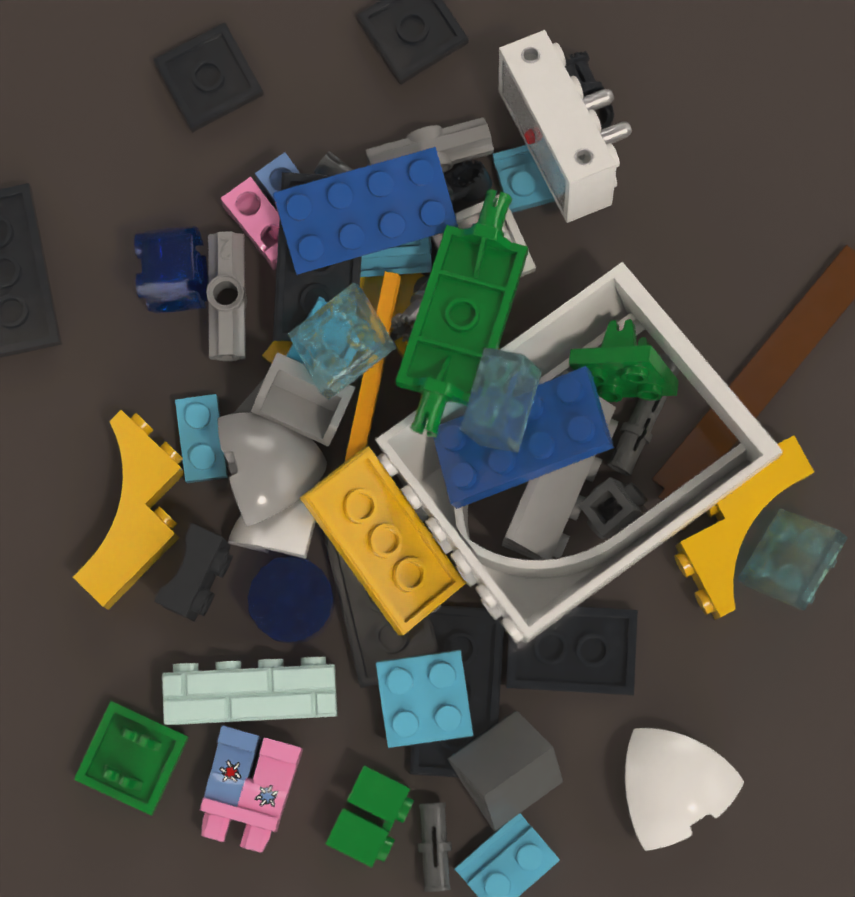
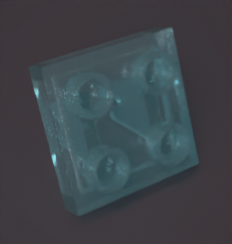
[288,282,396,400]
[737,508,848,611]

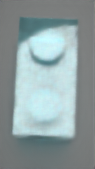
[460,348,542,453]

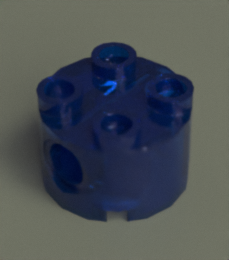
[134,226,209,314]
[248,556,335,645]

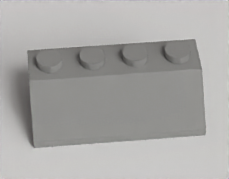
[502,396,619,560]

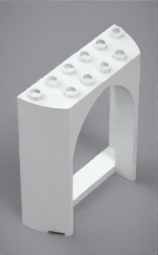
[375,262,783,643]

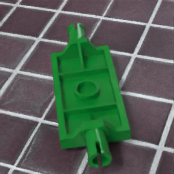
[395,189,528,437]

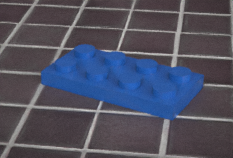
[273,147,459,275]
[433,366,614,509]

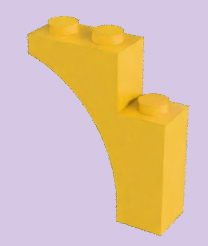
[73,410,184,610]
[674,435,814,620]

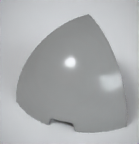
[218,413,327,527]

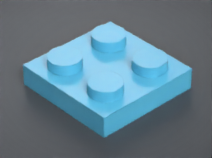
[376,649,473,748]

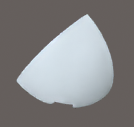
[228,481,320,559]
[625,728,744,851]

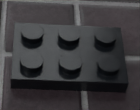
[506,607,638,696]

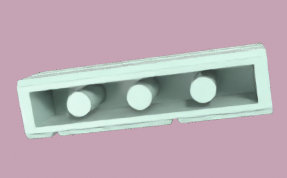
[162,657,338,725]

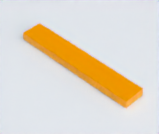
[344,271,401,463]

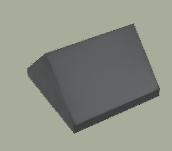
[447,711,563,831]

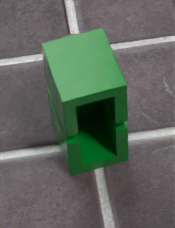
[326,765,414,868]

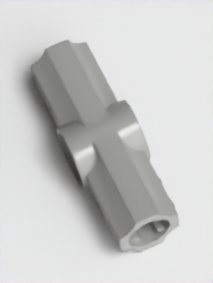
[366,117,494,173]
[206,232,247,361]

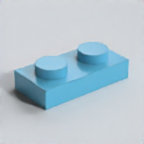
[175,394,228,484]

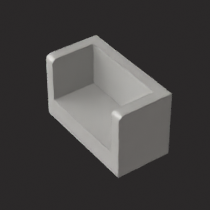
[251,352,355,447]

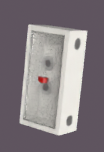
[499,30,632,223]

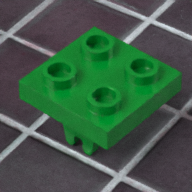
[569,319,679,402]
[74,701,189,815]

